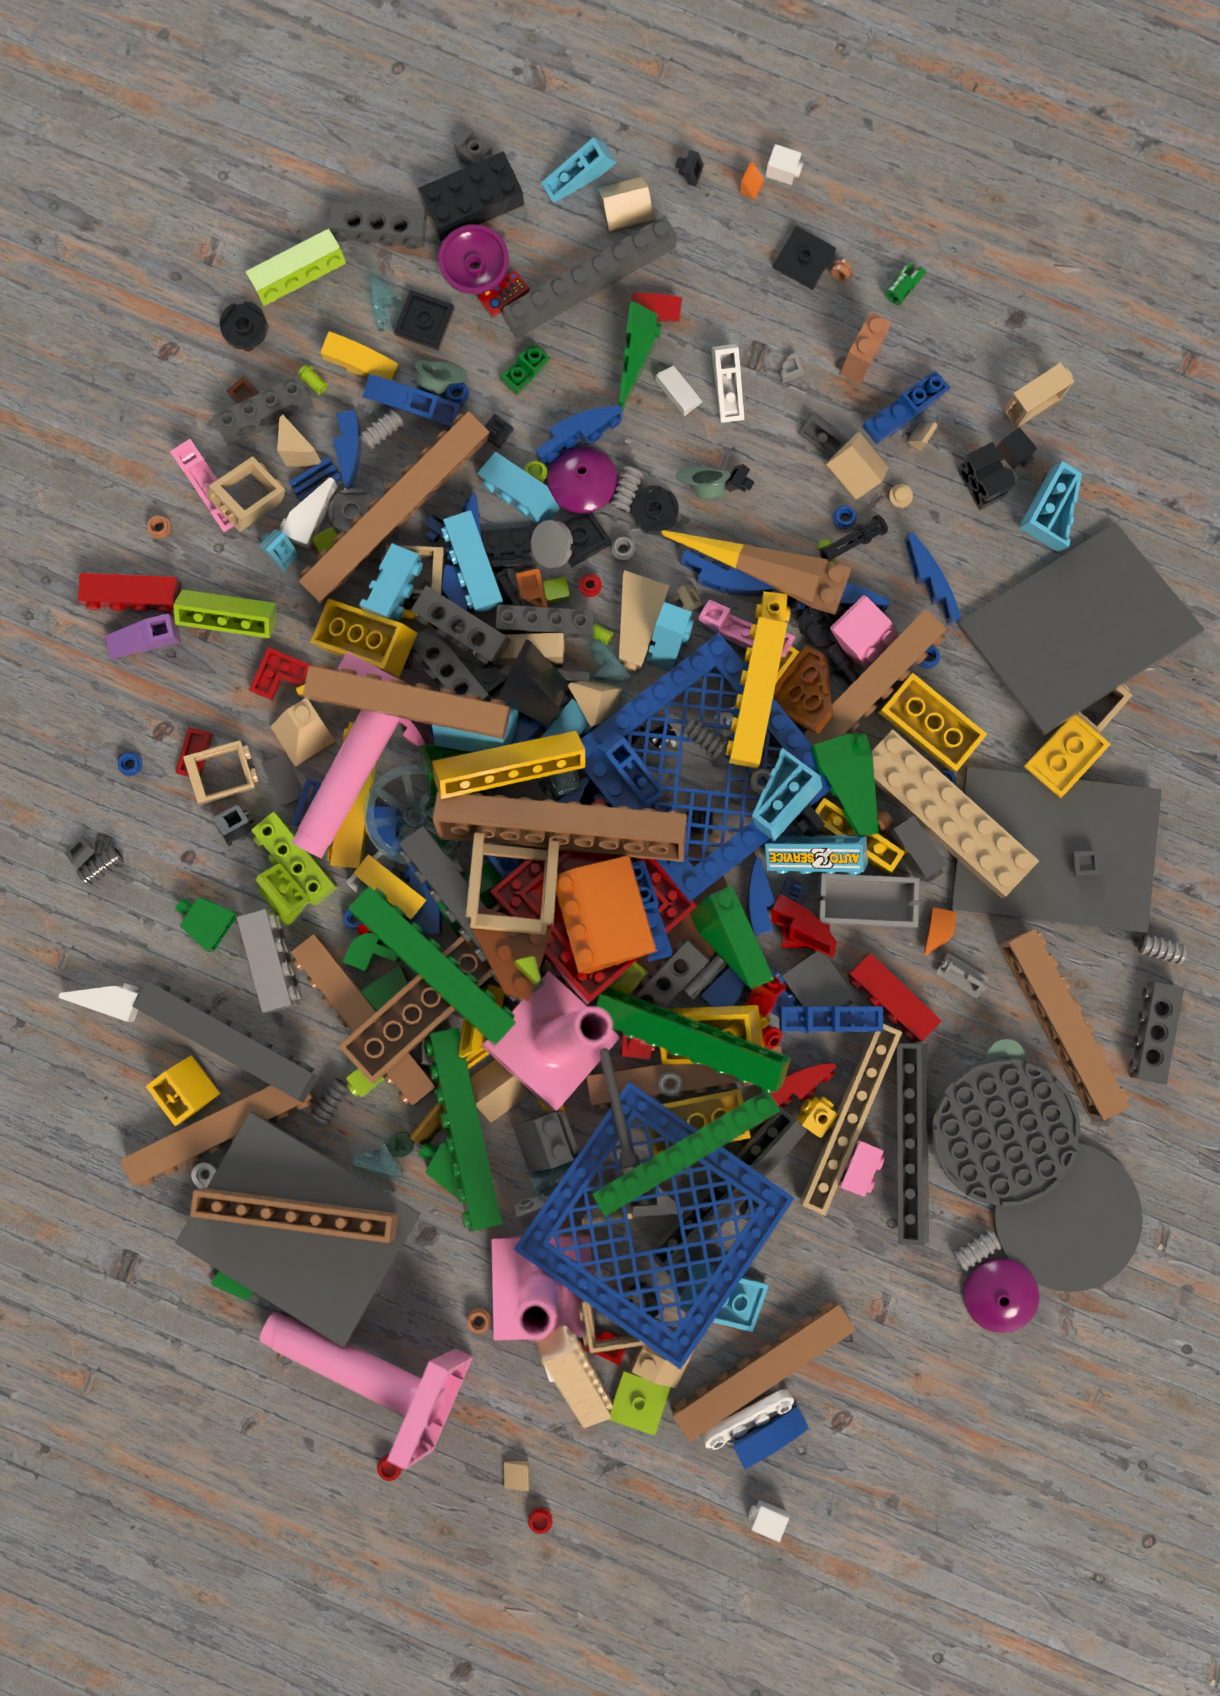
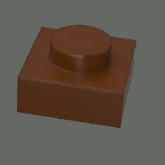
[226,376,260,404]

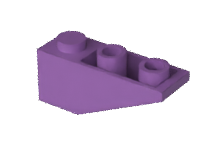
[105,613,181,660]

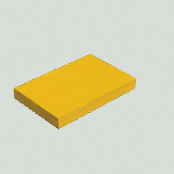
[1024,714,1111,799]

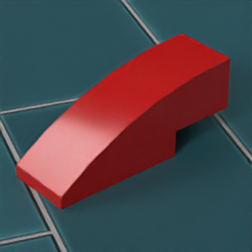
[771,894,837,958]

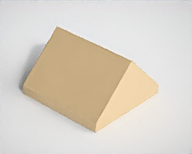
[597,177,654,233]
[277,415,321,467]
[825,432,889,500]
[568,679,623,727]
[470,1059,530,1123]

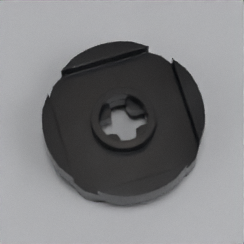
[220,301,269,351]
[631,485,679,534]
[798,605,844,648]

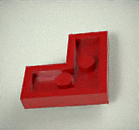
[249,647,312,701]

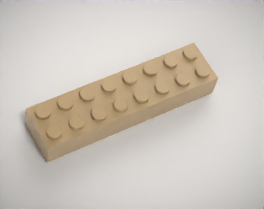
[872,729,1039,899]

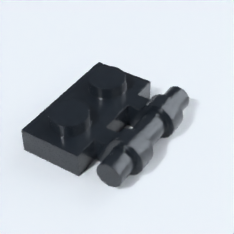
[482,527,533,572]

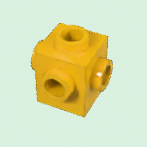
[755,592,790,622]
[796,1095,838,1138]

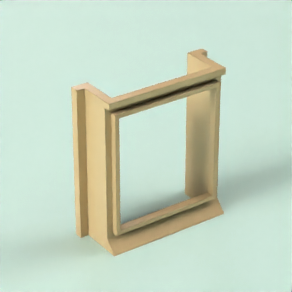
[466,833,559,935]

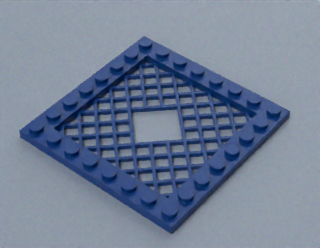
[581,633,832,903]
[513,1082,795,1370]

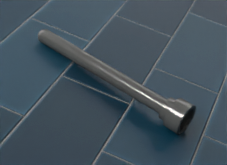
[599,1048,640,1169]

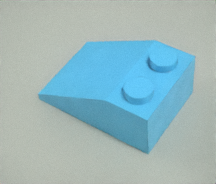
[680,1260,769,1332]

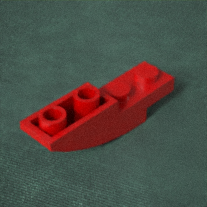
[757,1062,837,1126]

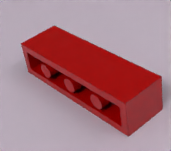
[78,573,181,614]
[847,953,942,1042]

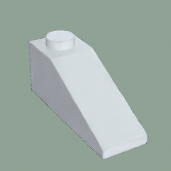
[711,344,744,423]
[280,477,338,551]
[58,983,140,1022]

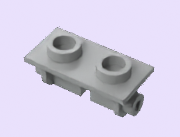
[935,953,989,999]
[514,1189,554,1226]

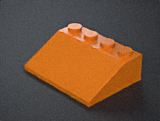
[556,856,657,974]

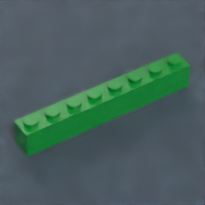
[348,886,516,1046]
[596,987,791,1093]
[424,1027,503,1232]
[592,1091,781,1216]

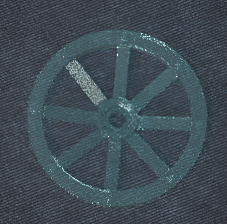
[364,764,460,866]

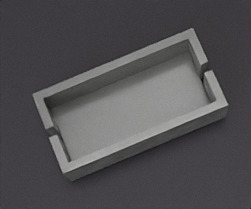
[816,873,920,928]
[237,909,302,1013]

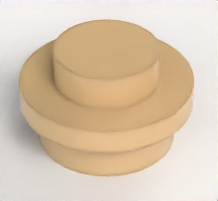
[889,484,913,508]

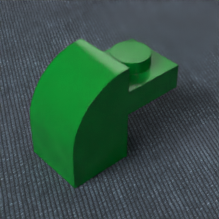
[343,933,400,972]

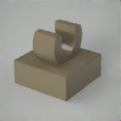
[672,585,704,611]

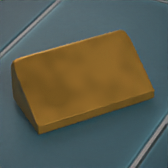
[410,1104,443,1145]

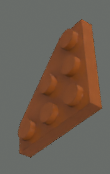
[773,645,833,735]
[472,906,552,1002]

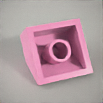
[830,595,899,669]
[838,1139,885,1197]

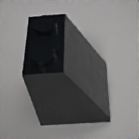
[497,639,569,726]

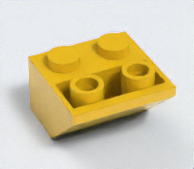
[146,1055,221,1126]

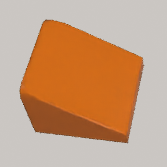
[739,162,764,199]

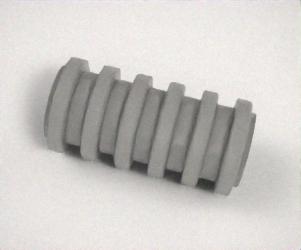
[360,409,404,450]
[610,466,643,513]
[1138,933,1187,965]
[953,1230,1001,1271]

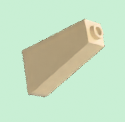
[619,570,670,672]
[473,633,565,667]

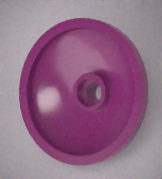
[438,225,509,294]
[547,447,618,513]
[963,1258,1039,1333]

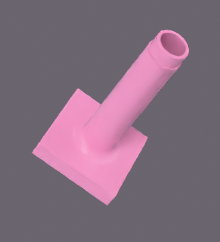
[292,652,432,858]
[482,971,620,1112]
[492,1233,593,1340]
[260,1310,473,1470]

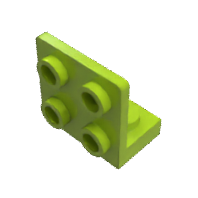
[255,863,310,926]

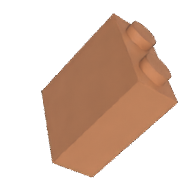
[840,312,892,385]

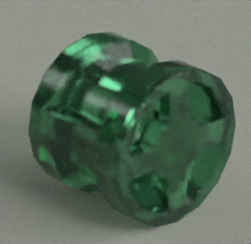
[388,1131,415,1157]

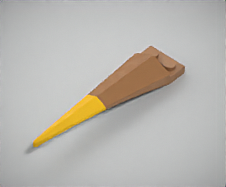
[661,530,851,615]

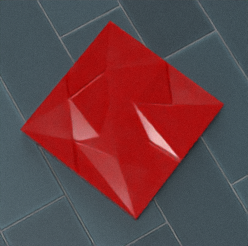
[489,797,697,1005]

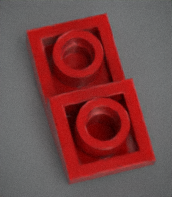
[631,293,682,322]

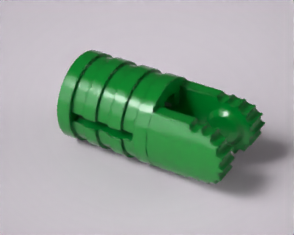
[884,262,927,305]

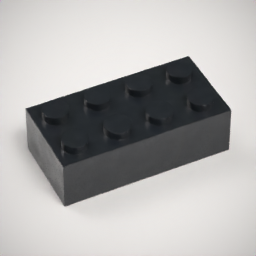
[418,151,524,241]

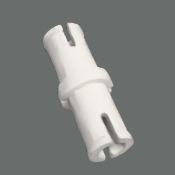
[682,955,727,1000]

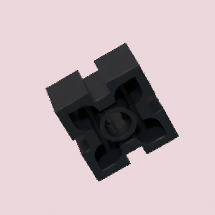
[957,442,1016,511]

